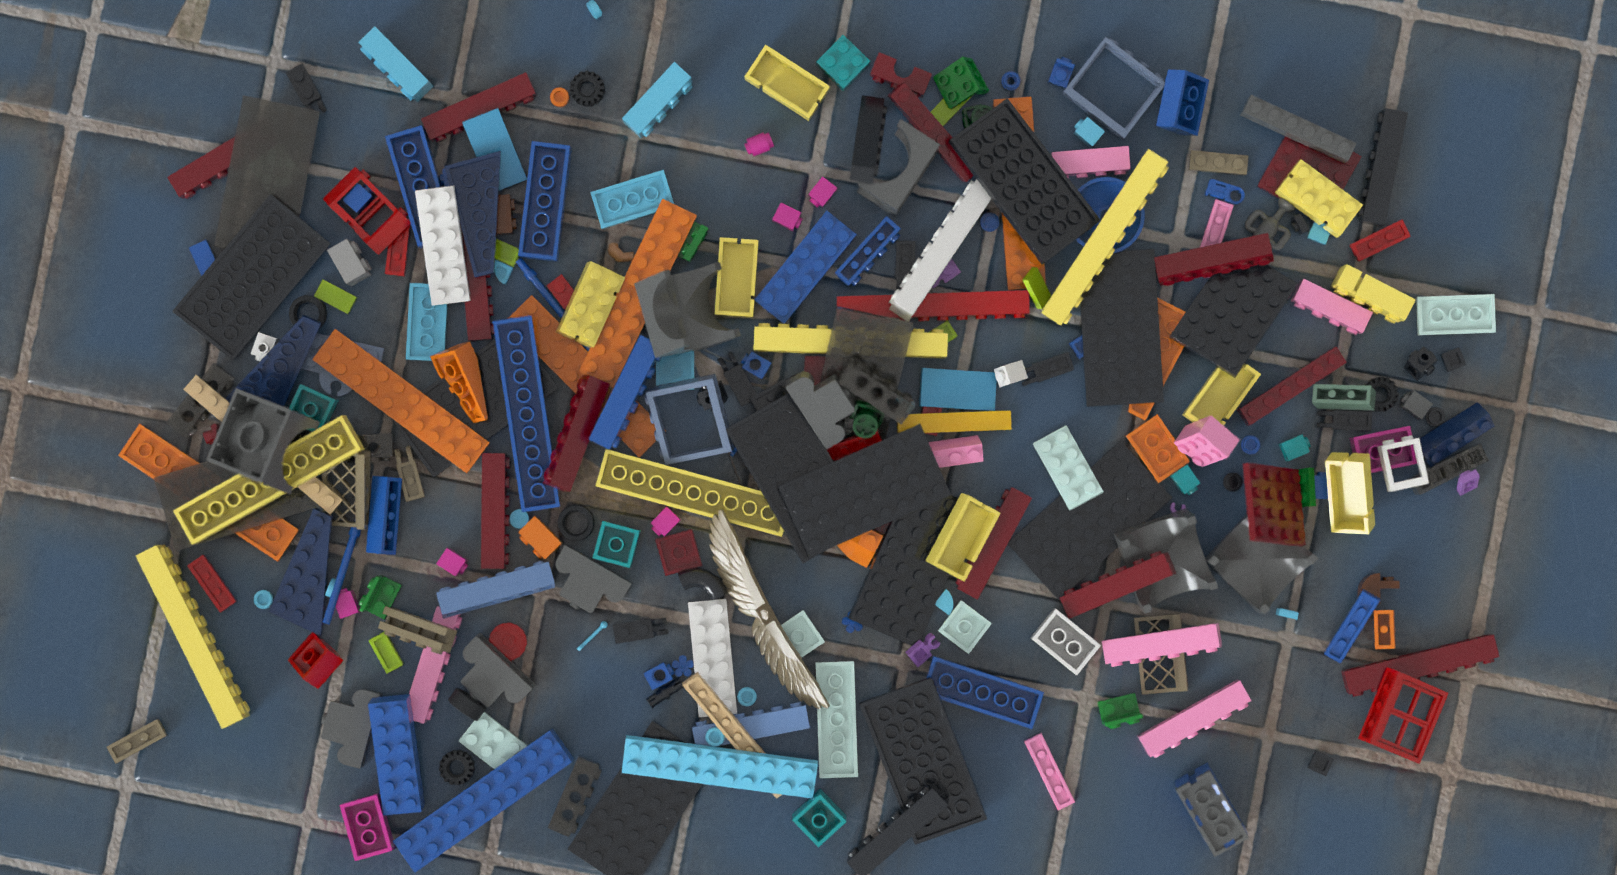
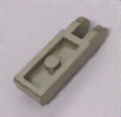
[394,446,425,502]

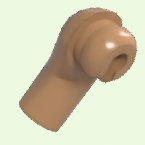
[607,243,634,262]

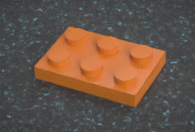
[1125,414,1190,483]

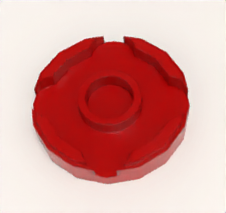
[489,622,527,660]

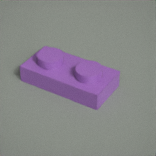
[1457,469,1480,496]

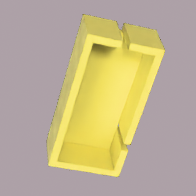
[745,44,830,121]
[1274,159,1363,238]
[715,237,759,318]
[556,261,625,348]
[1330,264,1416,324]
[1182,364,1261,426]
[1325,452,1375,534]
[926,493,1000,581]

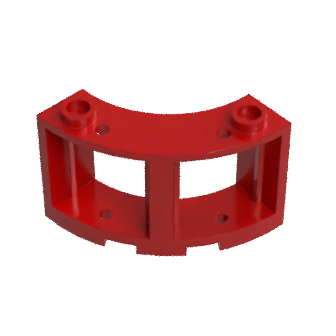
[323,167,411,255]

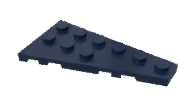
[445,151,501,278]
[225,315,322,407]
[269,508,333,636]

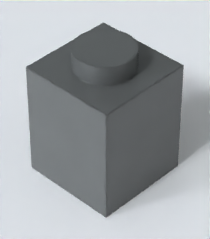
[1399,391,1433,420]

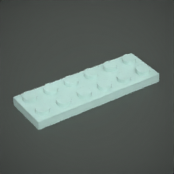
[816,661,858,778]

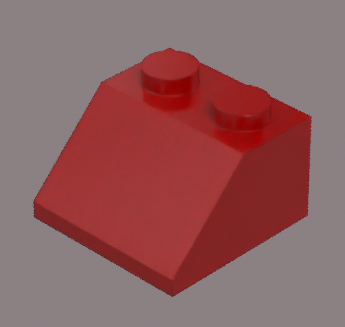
[288,632,343,689]

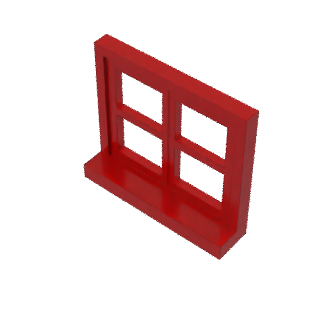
[1358,667,1449,764]

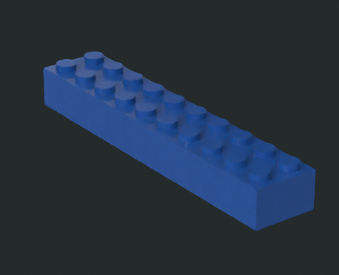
[493,315,560,512]
[393,728,575,873]

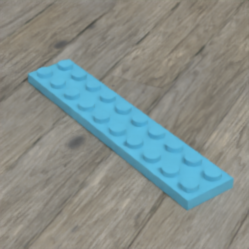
[622,735,818,798]

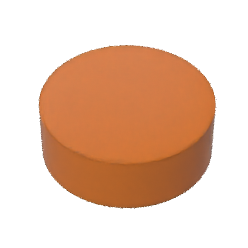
[550,87,570,107]

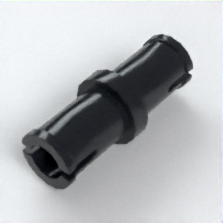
[646,677,684,709]

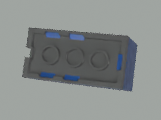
[1174,762,1249,857]

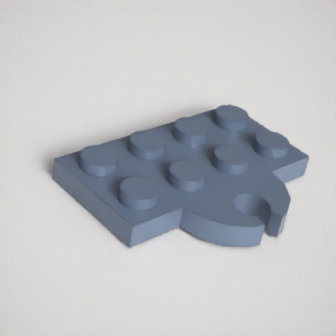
[301,333,385,397]

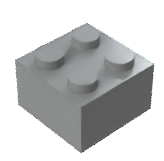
[327,239,372,286]

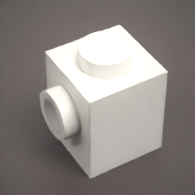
[251,332,280,361]
[994,360,1028,387]

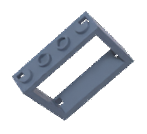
[1062,37,1165,140]
[645,373,734,465]

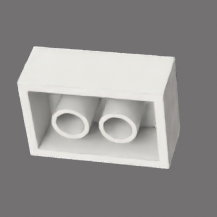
[1030,608,1101,675]

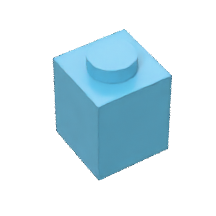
[1074,117,1105,148]

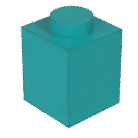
[1279,434,1311,461]
[1170,464,1200,495]

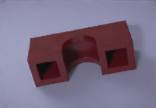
[870,52,932,98]

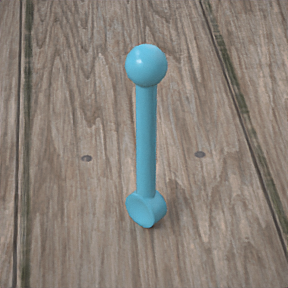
[577,621,608,651]

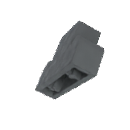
[785,372,855,450]
[556,544,632,613]
[461,632,536,707]
[321,689,383,769]

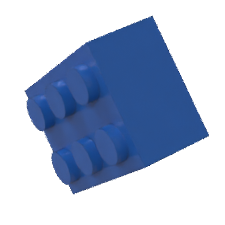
[1156,69,1209,136]

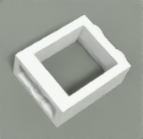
[1377,435,1429,492]

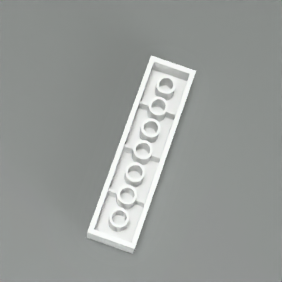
[889,179,991,322]

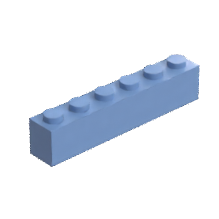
[436,561,555,619]
[692,702,810,746]

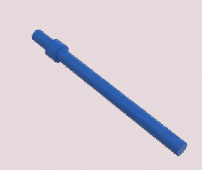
[516,258,590,351]
[322,521,362,625]

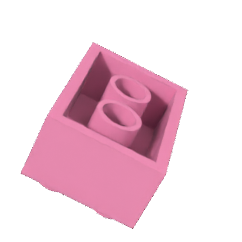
[1174,415,1239,467]

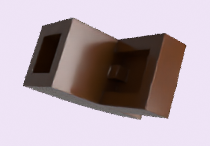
[1358,573,1400,604]

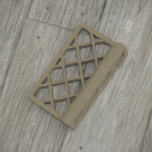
[322,450,370,530]
[1134,613,1189,695]

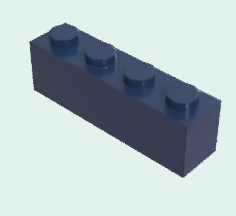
[1419,402,1495,467]

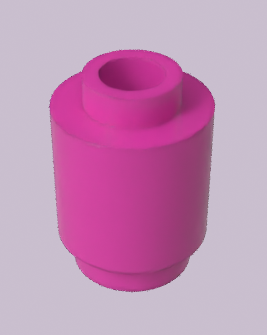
[744,132,774,157]

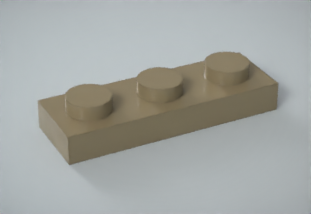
[1189,150,1248,175]
[107,719,168,764]

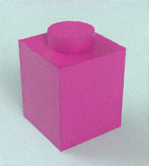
[808,176,837,208]
[772,203,803,231]
[651,506,681,536]
[436,548,468,576]
[336,588,361,619]

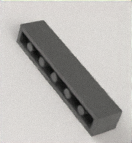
[1240,95,1356,163]

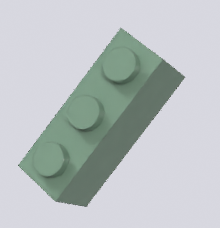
[1312,384,1376,411]

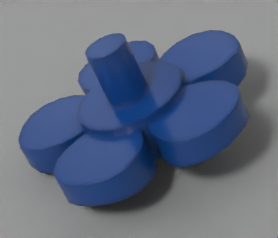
[842,611,863,633]
[672,655,694,677]

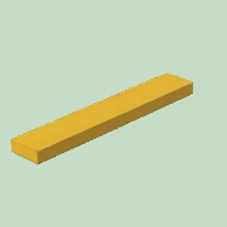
[897,411,1012,433]

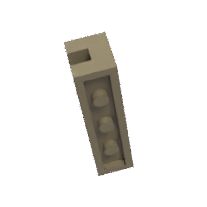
[378,606,457,654]

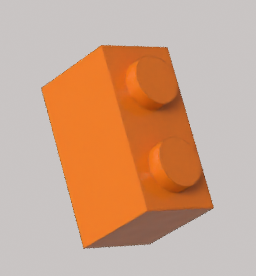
[519,516,563,559]
[1374,610,1396,649]

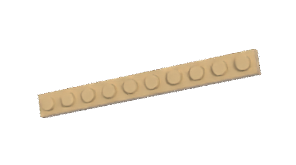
[183,375,343,515]

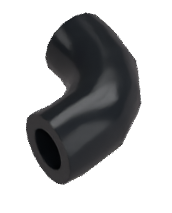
[678,568,728,601]

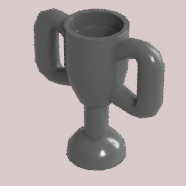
[1245,198,1295,250]

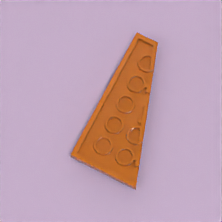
[1128,298,1186,421]

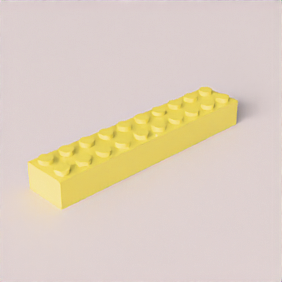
[1041,149,1169,325]
[754,323,948,358]
[173,415,365,545]
[596,449,783,537]
[136,545,250,729]

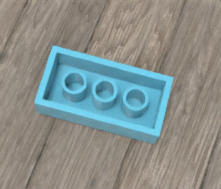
[358,26,434,102]
[622,62,693,139]

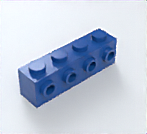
[835,216,901,287]
[366,476,402,555]

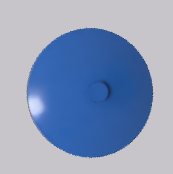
[1076,177,1145,253]

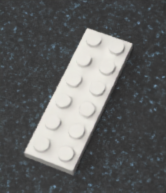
[415,186,471,306]
[688,599,737,717]

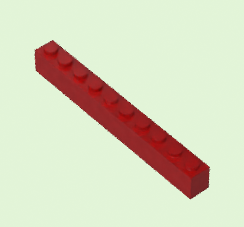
[837,290,1030,324]

